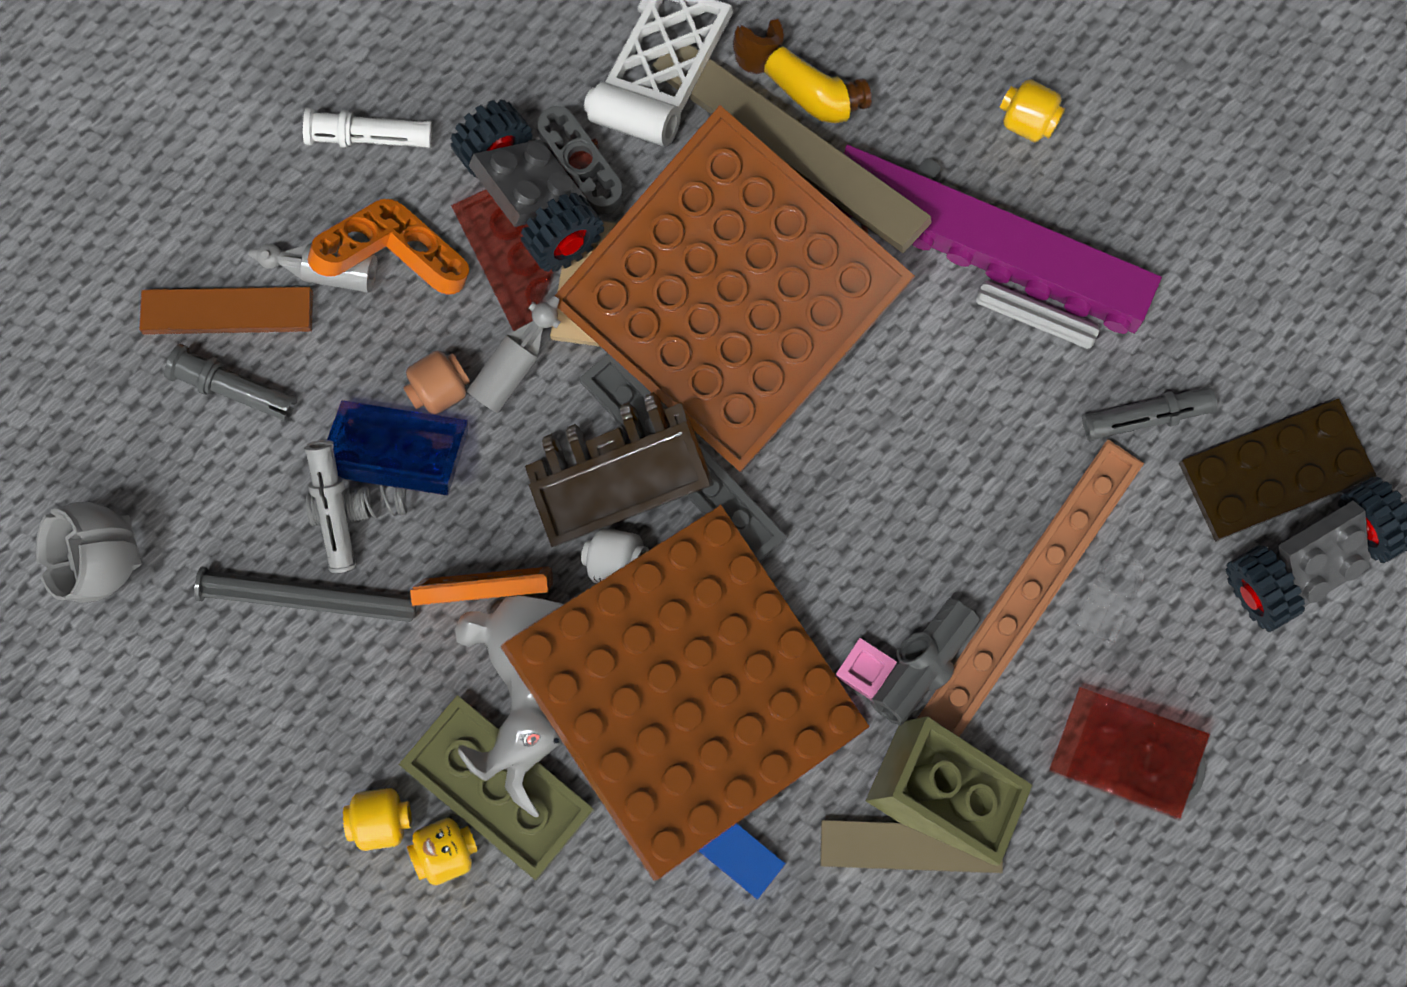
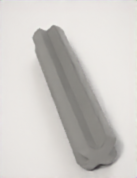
[976,281,1099,349]

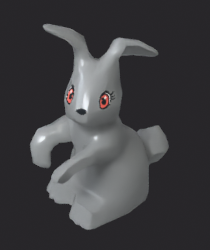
[455,595,564,817]

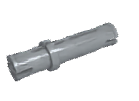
[304,440,357,573]

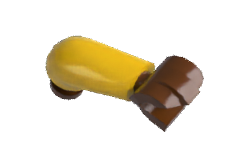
[733,18,872,123]

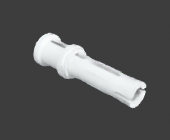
[303,108,433,148]

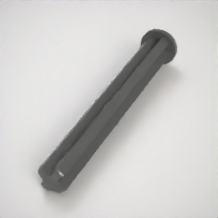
[194,566,417,622]

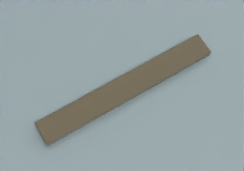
[652,45,931,253]

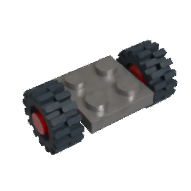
[450,99,604,272]
[1225,477,1407,632]

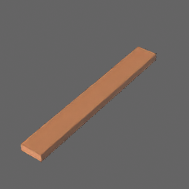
[917,439,1144,737]

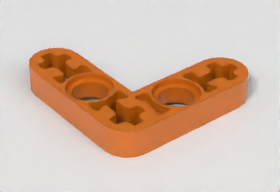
[307,199,469,294]

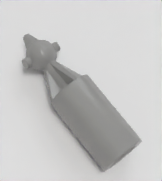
[248,243,377,293]
[467,296,561,413]

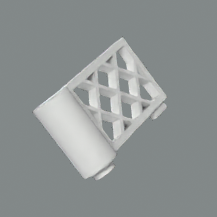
[584,0,733,147]

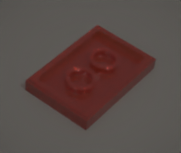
[1049,687,1210,821]

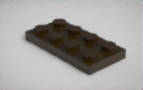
[1179,398,1377,542]

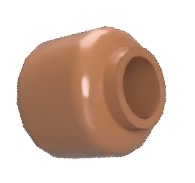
[403,351,470,415]

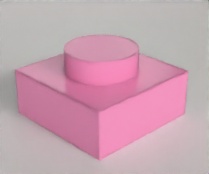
[835,638,897,701]

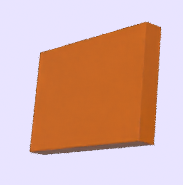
[410,566,553,606]

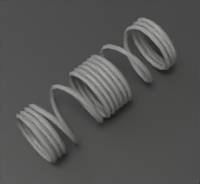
[306,481,407,526]

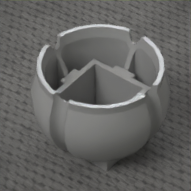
[36,502,142,603]

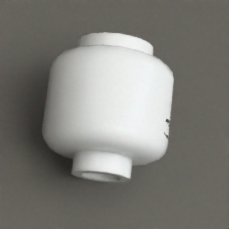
[581,528,649,583]

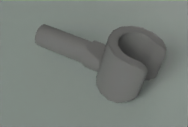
[882,156,941,182]

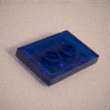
[327,400,468,496]

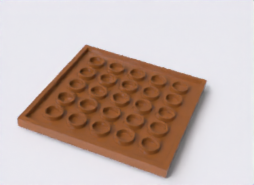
[555,105,915,472]
[500,505,869,881]

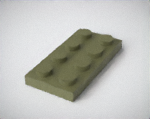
[398,695,595,881]

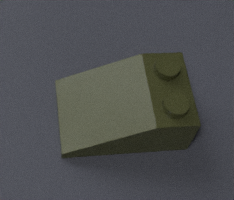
[865,717,1032,866]

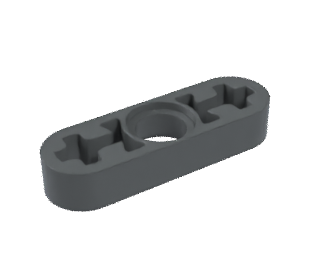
[538,106,623,214]

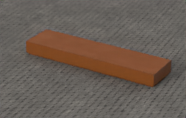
[139,287,313,334]

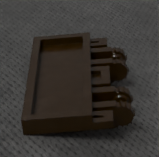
[525,392,714,547]

